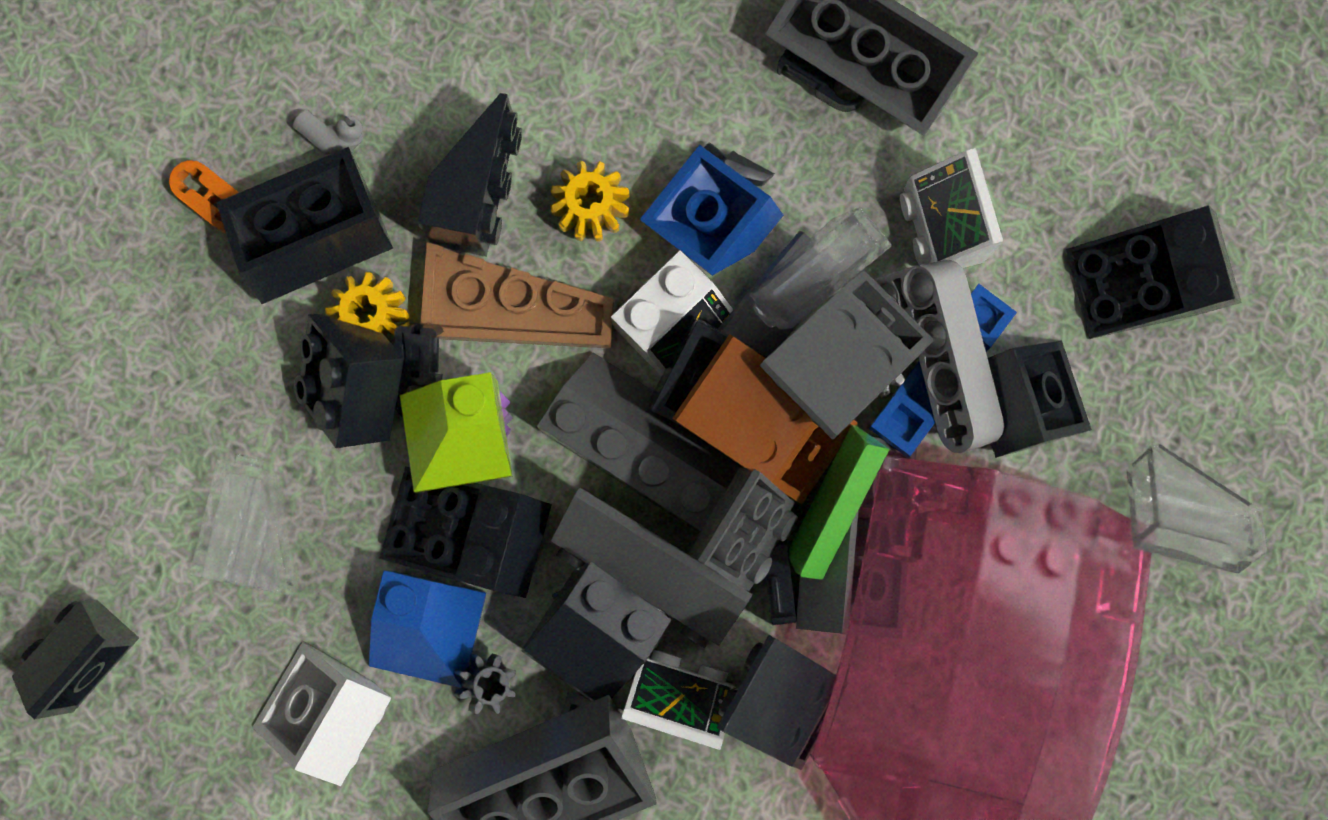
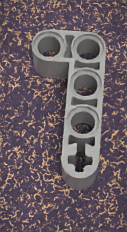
[874,260,1004,453]

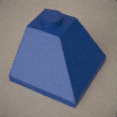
[640,144,784,276]
[369,570,487,688]

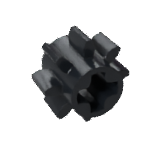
[454,653,516,715]

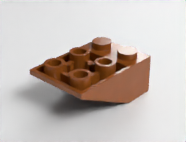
[673,334,858,504]

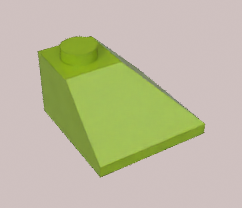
[400,372,513,493]

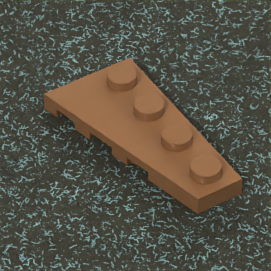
[420,242,614,349]

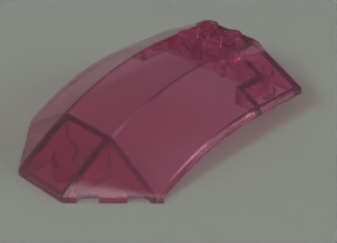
[810,456,1154,820]

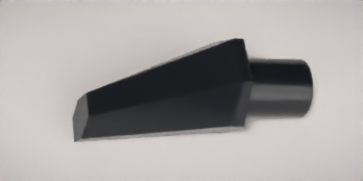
[704,142,775,187]

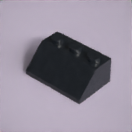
[216,147,393,304]

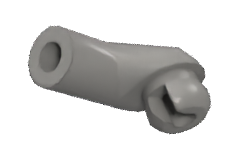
[293,110,363,153]

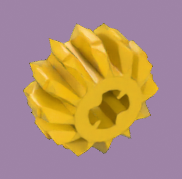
[550,160,630,242]
[325,272,409,336]

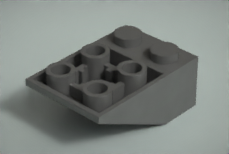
[760,270,934,440]
[687,468,800,591]

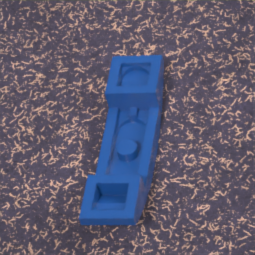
[869,284,1017,458]

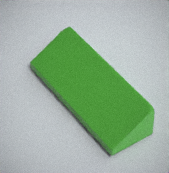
[788,425,890,580]

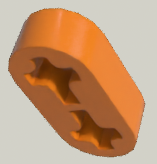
[169,160,239,234]

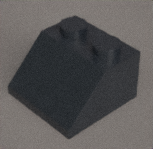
[988,340,1092,458]
[521,562,671,702]
[12,600,139,720]

